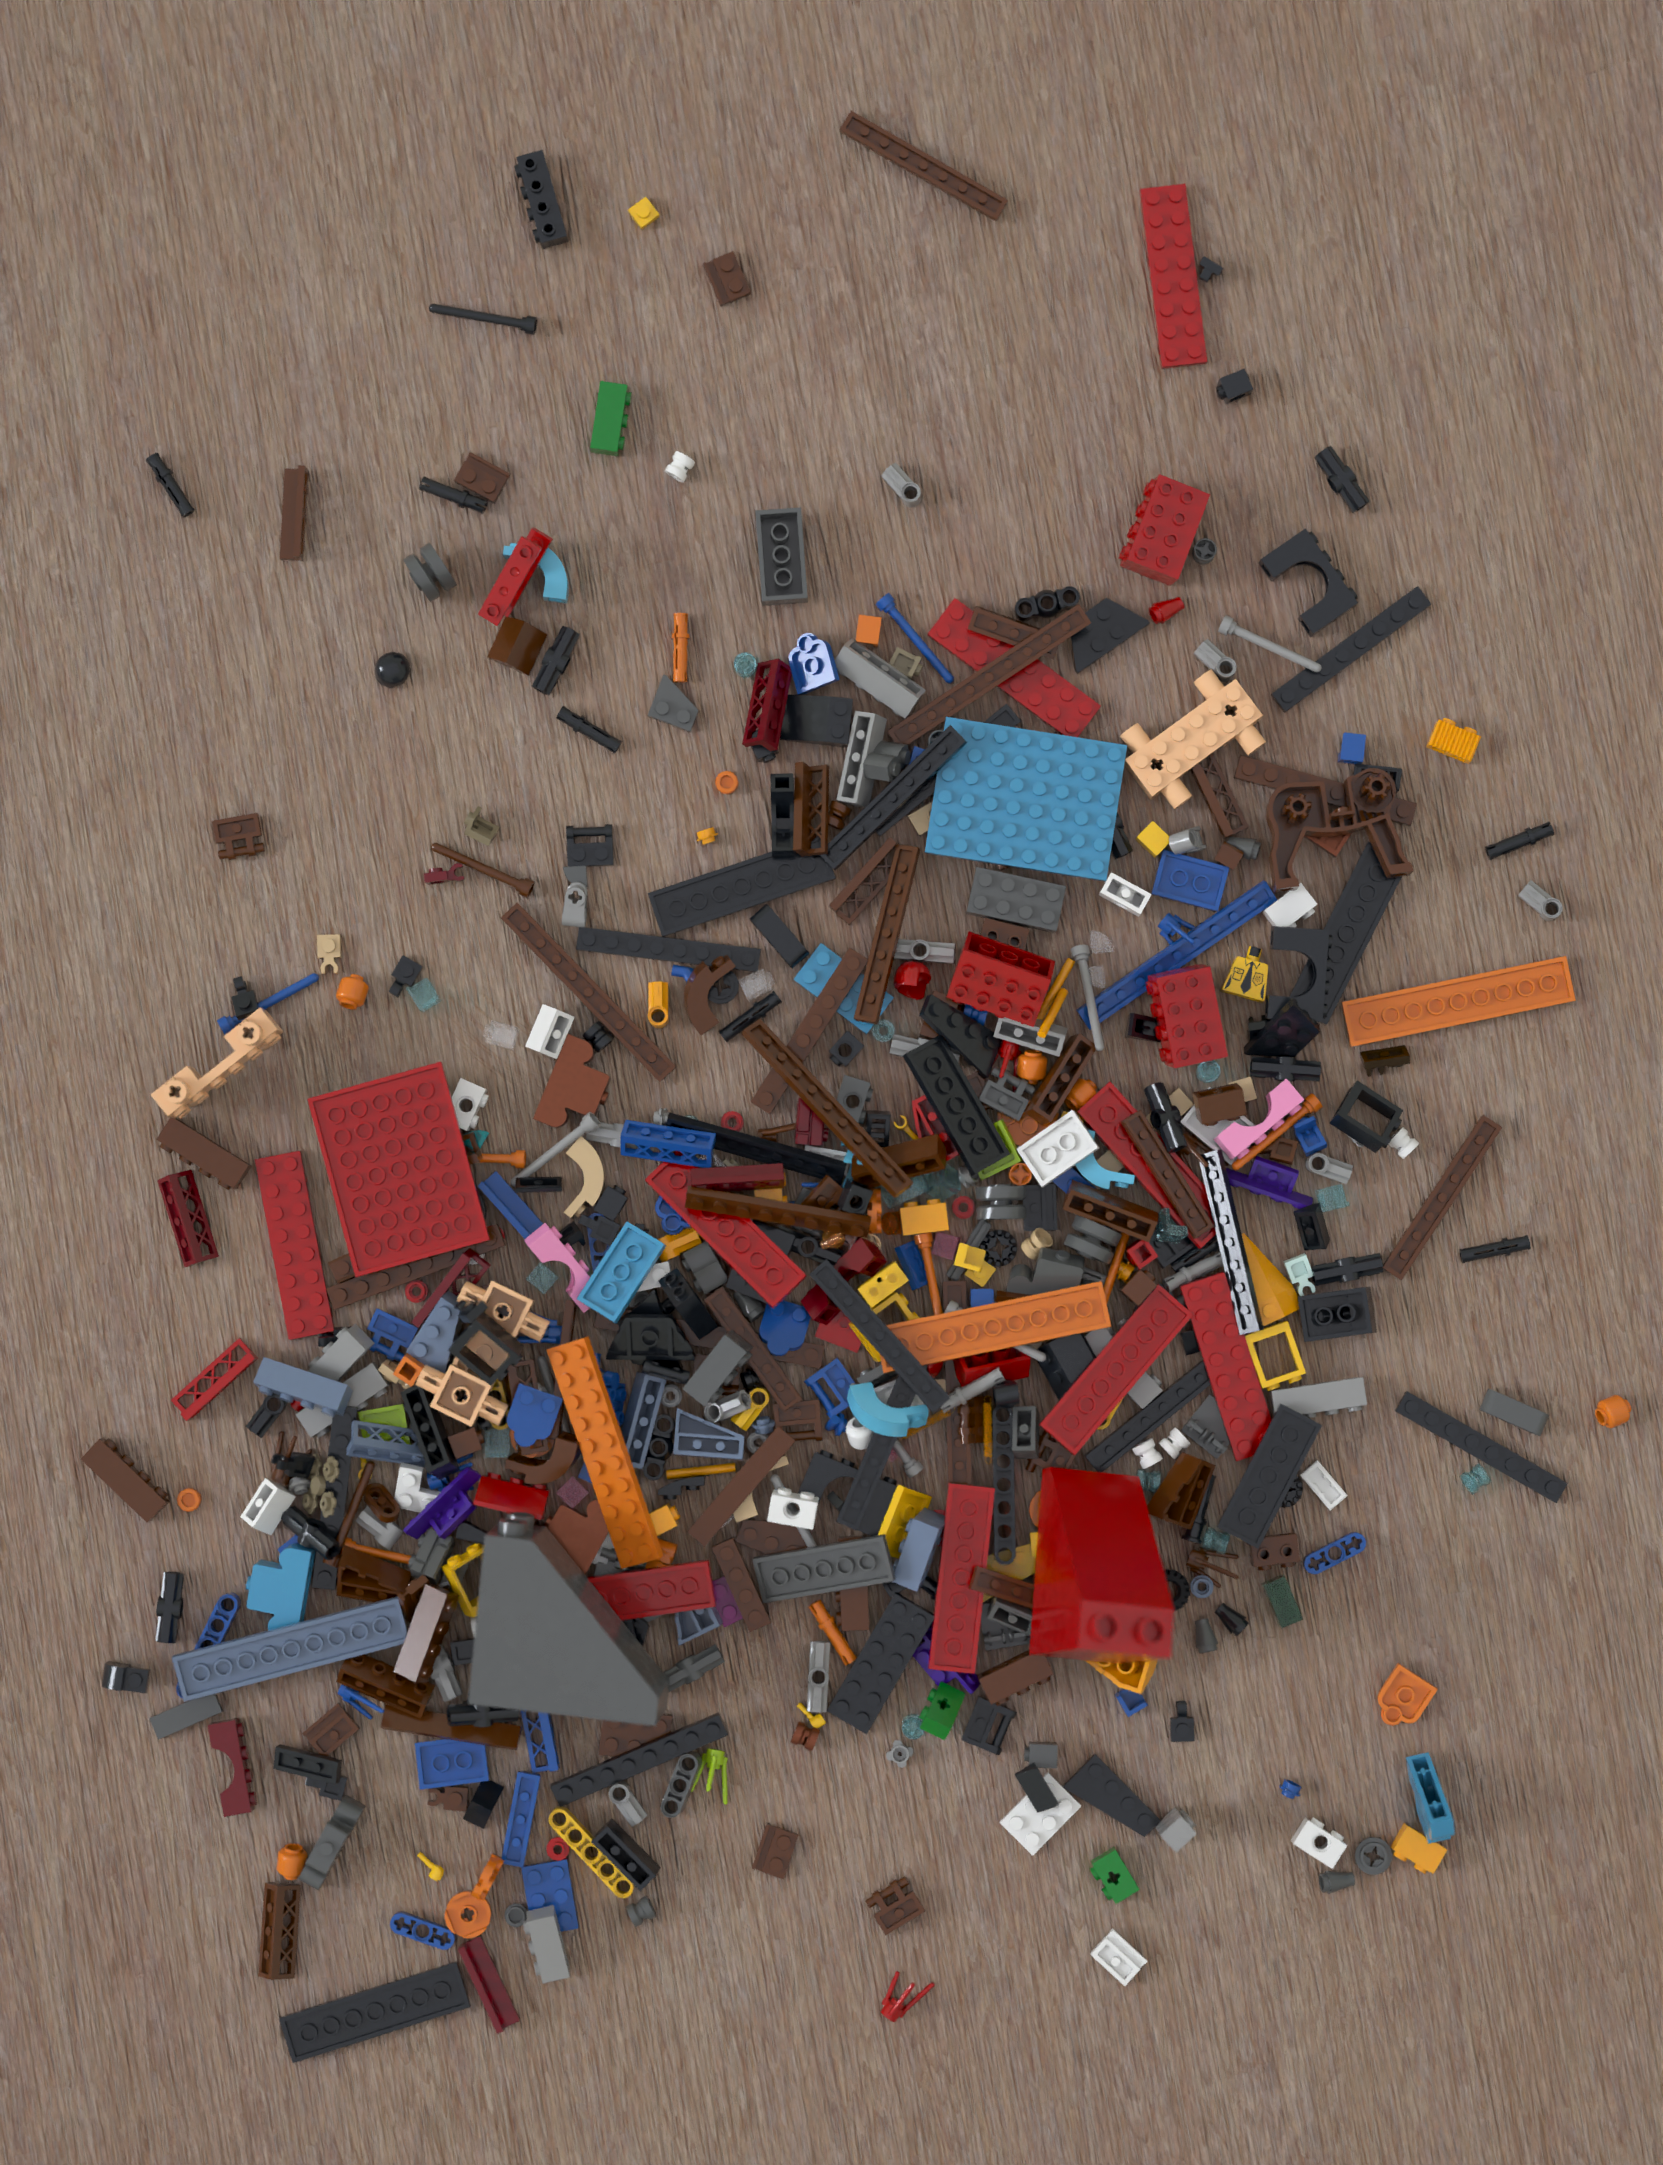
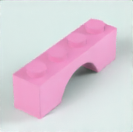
[1213,1079,1304,1160]
[524,1223,590,1313]

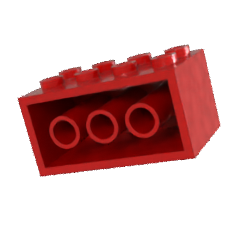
[1119,474,1210,586]
[946,931,1056,1027]
[1146,964,1228,1068]

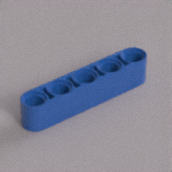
[176,1593,241,1699]

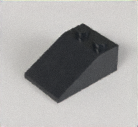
[780,695,853,748]
[726,1219,796,1304]
[1298,1287,1377,1342]

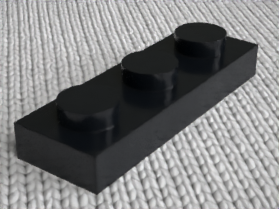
[273,1744,342,1784]

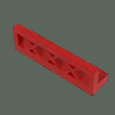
[171,1338,258,1421]

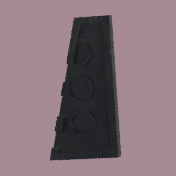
[1062,1754,1161,1837]

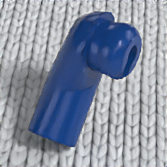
[671,965,694,982]

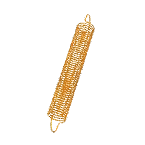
[983,1395,993,1464]
[901,1407,955,1440]

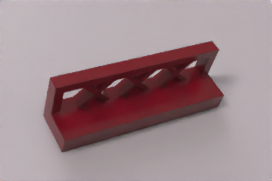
[742,658,792,751]
[690,1163,785,1192]
[157,1169,219,1267]
[411,1248,491,1328]
[458,1935,520,2034]

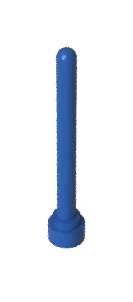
[875,593,954,684]
[217,973,319,1035]

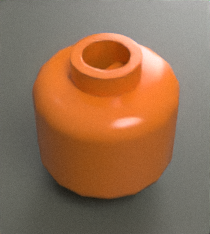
[336,974,369,1010]
[1017,1050,1048,1084]
[1064,1078,1097,1112]
[1595,1395,1631,1429]
[277,1843,308,1880]

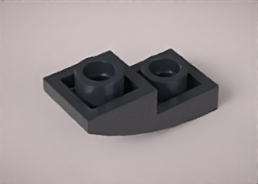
[658,1475,705,1500]

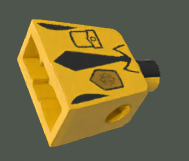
[1220,946,1268,1003]

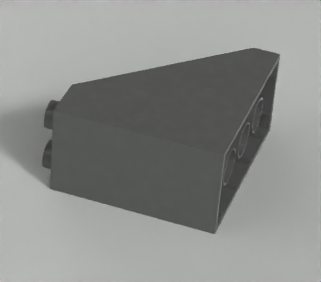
[468,1512,670,1726]

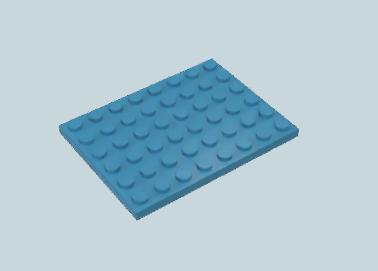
[925,717,1127,882]

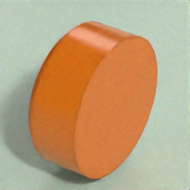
[715,771,738,795]
[177,1488,201,1512]

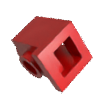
[1126,1239,1158,1270]

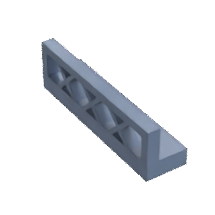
[347,1420,425,1467]

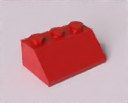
[953,1347,1031,1387]
[473,1472,551,1520]

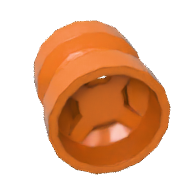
[1008,1163,1032,1186]

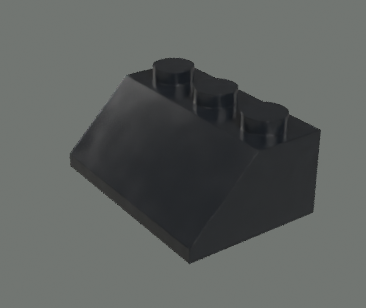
[1037,1333,1096,1400]

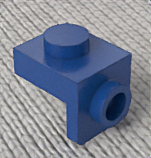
[1294,1116,1327,1157]

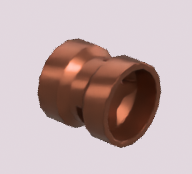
[790,1721,820,1751]

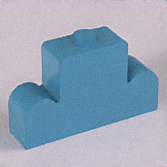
[246,1544,316,1630]
[1406,1752,1455,1844]

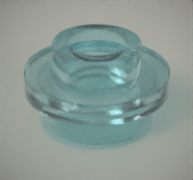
[872,1019,895,1042]

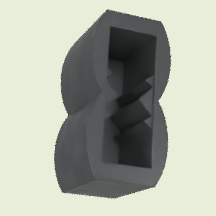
[863,741,911,782]
[681,1241,729,1294]

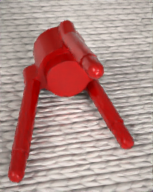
[984,1040,1022,1092]
[880,1971,935,2022]

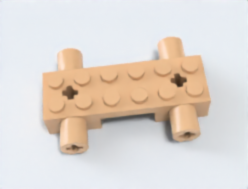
[1120,669,1266,809]
[151,1008,283,1119]
[415,1281,550,1427]

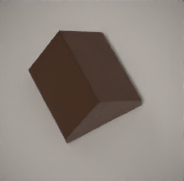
[1214,841,1244,870]

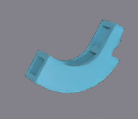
[503,543,569,604]
[1076,1130,1135,1191]
[847,1382,929,1437]

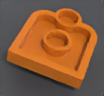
[997,1099,1060,1146]
[1377,1663,1438,1725]

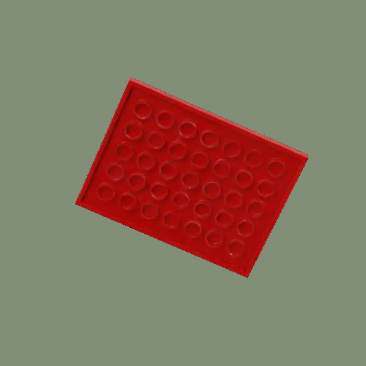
[307,1061,490,1277]

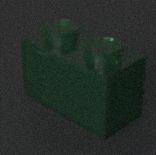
[1261,1574,1303,1628]

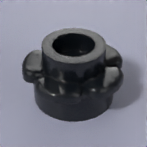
[740,1368,759,1390]

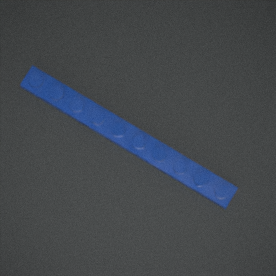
[1076,880,1277,1030]

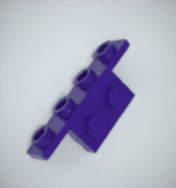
[1226,1156,1313,1209]
[403,1467,481,1540]
[913,1622,981,1694]

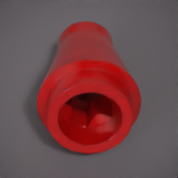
[1149,597,1184,624]

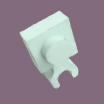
[1283,1253,1315,1296]

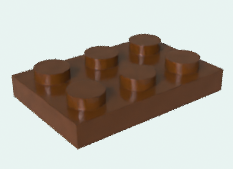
[599,1714,673,1762]

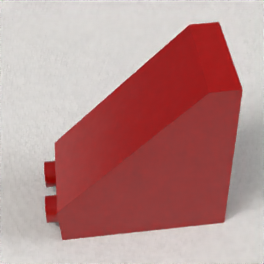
[1029,1467,1174,1663]

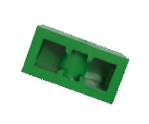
[919,1681,966,1740]
[1090,1847,1140,1904]

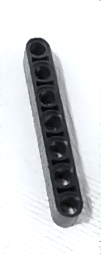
[992,1406,1016,1565]

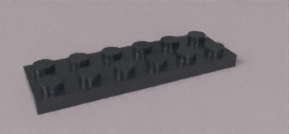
[903,1035,1010,1176]
[1216,1403,1322,1549]
[827,1592,934,1734]

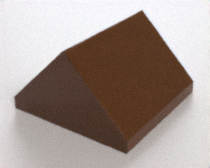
[487,616,547,676]

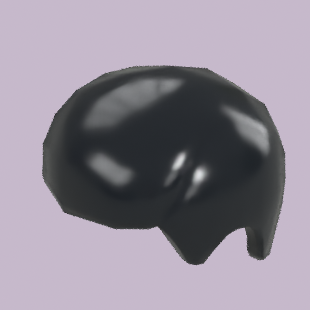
[374,652,411,688]

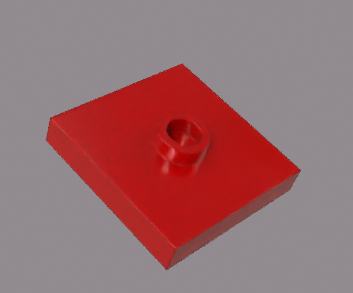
[814,1311,861,1353]

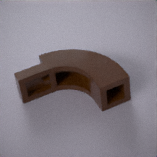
[684,955,736,1035]
[504,1431,581,1485]

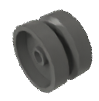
[403,542,457,602]
[976,1184,1027,1220]
[1063,1215,1122,1265]

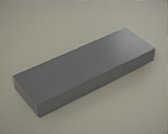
[149,1693,223,1740]

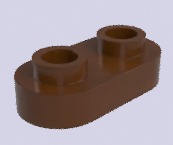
[363,1483,400,1523]

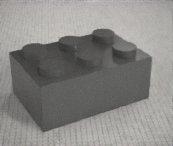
[683,1330,753,1406]

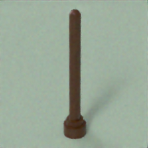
[431,843,535,898]
[322,1461,375,1568]

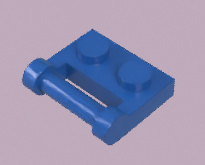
[804,1358,855,1418]

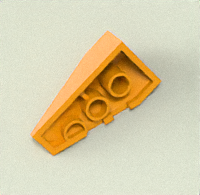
[1242,1233,1299,1326]
[1084,1660,1158,1694]

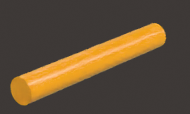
[1037,958,1075,1020]
[1037,988,1068,1038]
[666,1462,736,1479]

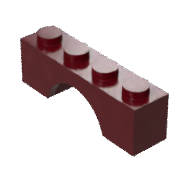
[801,1237,888,1325]
[207,1718,257,1817]

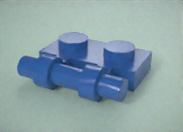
[367,1308,419,1362]

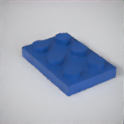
[1151,850,1229,912]
[415,1739,490,1790]
[521,1858,579,1932]

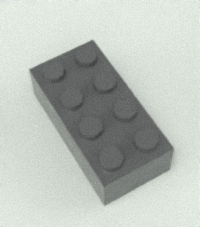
[755,507,808,606]
[966,867,1066,933]

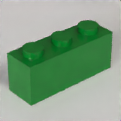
[590,381,632,456]

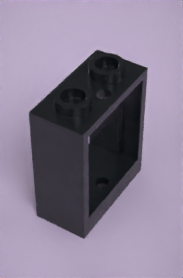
[1330,1081,1403,1153]
[658,1268,718,1340]
[448,1312,524,1386]

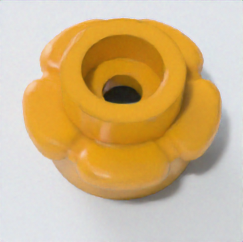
[696,827,718,845]
[1117,1261,1135,1282]

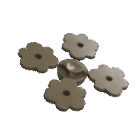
[302,1453,339,1518]

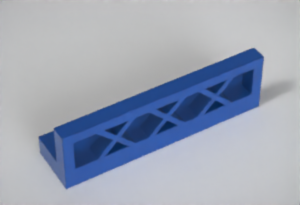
[621,1120,716,1168]
[477,1171,543,1239]
[520,1710,560,1773]

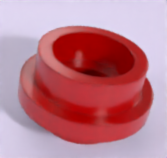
[721,1111,744,1132]
[952,1196,975,1219]
[405,1280,428,1303]
[546,1837,570,1861]

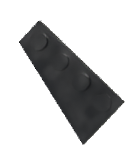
[919,994,1002,1079]

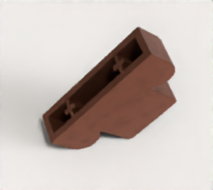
[533,1034,610,1128]
[544,1498,609,1575]

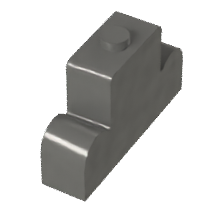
[1006,1247,1095,1295]
[298,1795,366,1890]

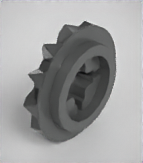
[1355,1837,1392,1875]

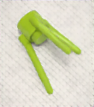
[691,1748,728,1805]

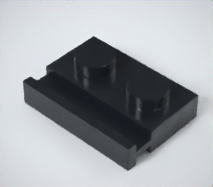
[1022,1184,1058,1231]

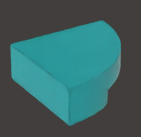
[464,1130,489,1150]

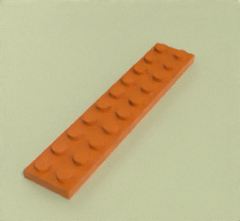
[1341,956,1576,1047]
[879,1281,1111,1373]
[546,1336,664,1569]

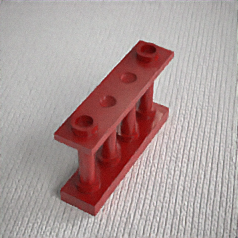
[478,527,553,626]

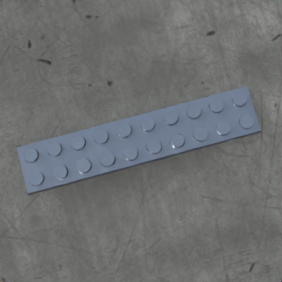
[172,1597,408,1702]

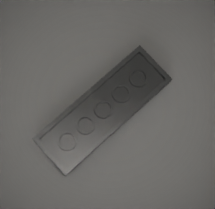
[752,1534,896,1603]

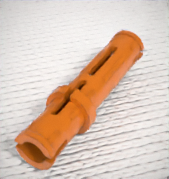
[672,613,690,683]
[808,1599,857,1666]

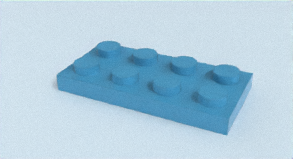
[793,943,894,1035]
[577,1221,666,1324]

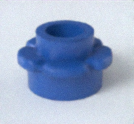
[1279,1779,1302,1799]

